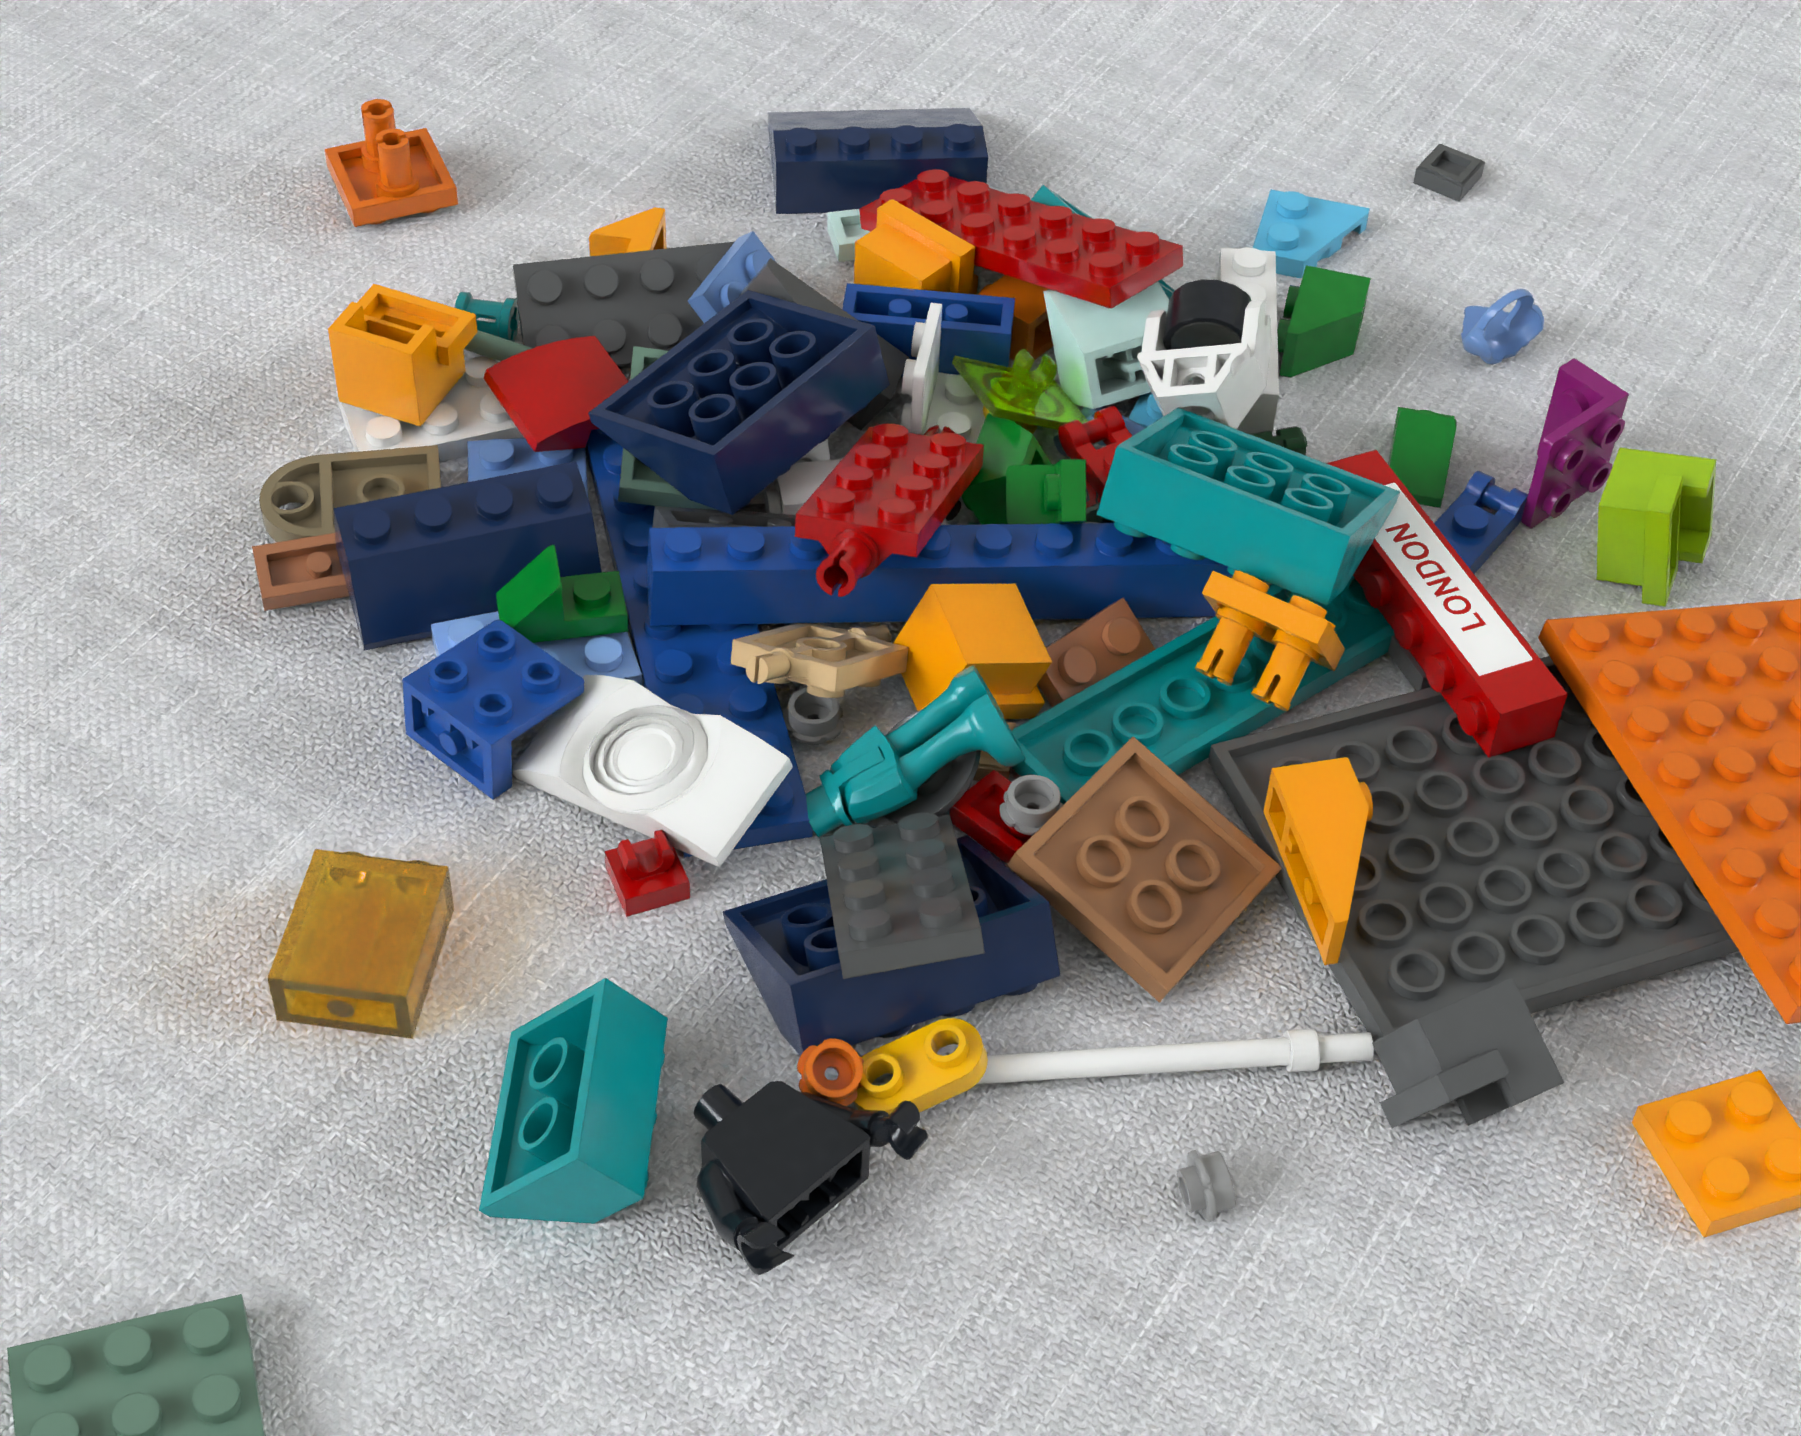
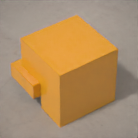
[854,199,978,295]
[328,284,478,427]
[893,584,1052,719]

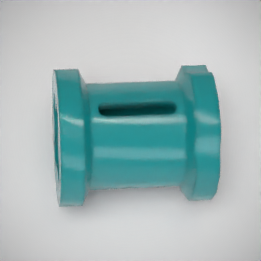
[455,291,519,342]

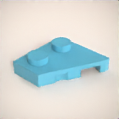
[1253,189,1370,278]

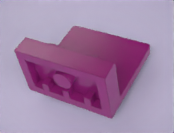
[1521,358,1629,529]

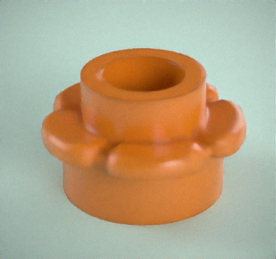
[797,1039,864,1107]

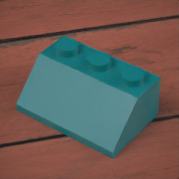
[479,978,668,1224]

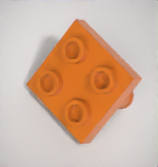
[325,99,458,227]

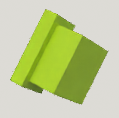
[1596,448,1717,607]

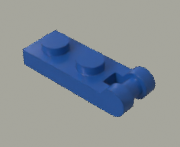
[1434,471,1528,574]

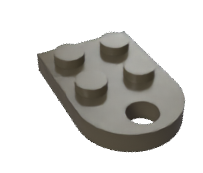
[259,445,442,542]

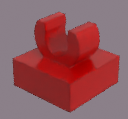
[605,830,690,917]

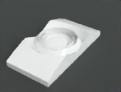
[512,675,793,867]

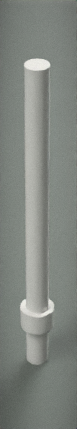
[977,1029,1374,1084]

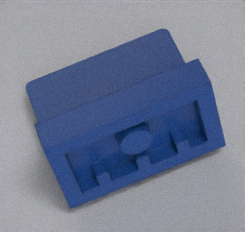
[402,620,584,800]

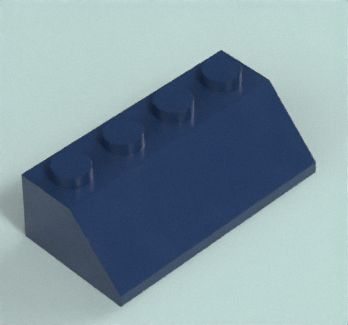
[334,461,602,651]

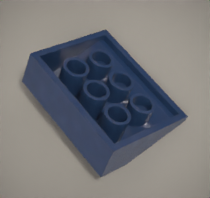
[768,108,988,214]
[588,290,890,515]
[723,835,1061,1056]

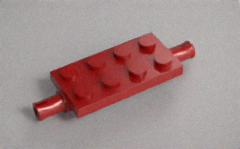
[795,423,984,597]

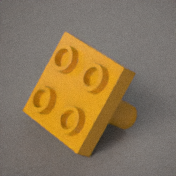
[1195,570,1345,712]

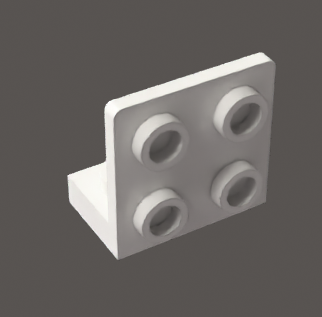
[901,303,986,443]

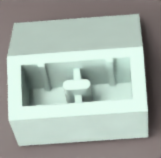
[1043,282,1193,409]

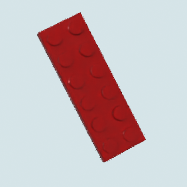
[859,169,1183,309]

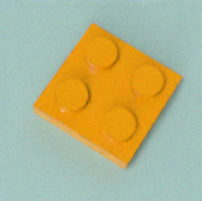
[1632,1070,1801,1238]

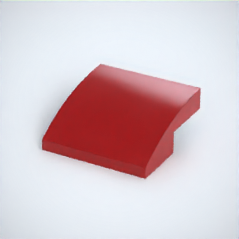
[483,336,629,452]

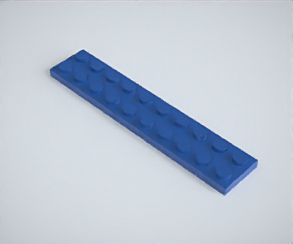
[585,429,813,858]

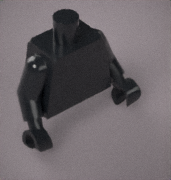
[694,1081,928,1275]

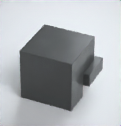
[1372,977,1564,1128]

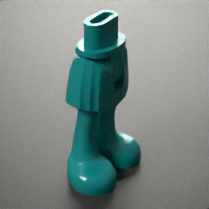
[806,665,1027,838]

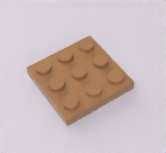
[1007,736,1282,1003]

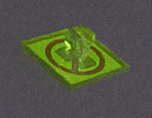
[952,349,1088,430]

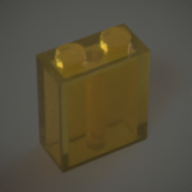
[268,849,454,1039]

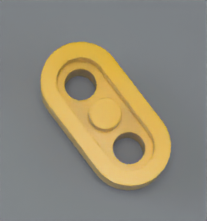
[854,1018,988,1115]

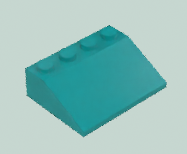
[1097,407,1400,605]

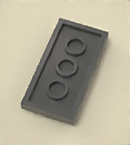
[513,241,735,369]
[820,813,985,979]

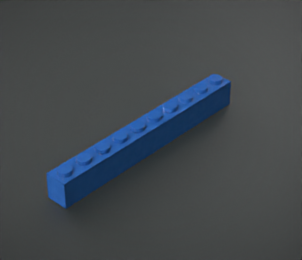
[646,523,1264,626]

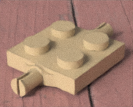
[731,623,909,698]

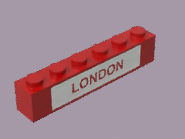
[1326,450,1567,758]

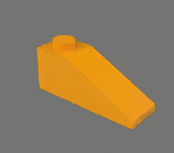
[1263,757,1373,965]

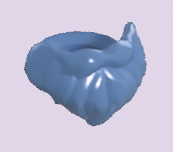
[1461,288,1544,365]

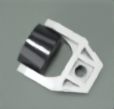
[1137,279,1272,429]

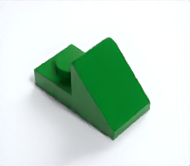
[1388,407,1457,508]
[1006,459,1086,524]
[496,544,628,643]

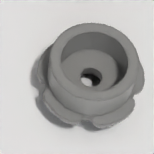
[783,687,844,745]
[999,775,1063,836]
[1177,1150,1236,1222]

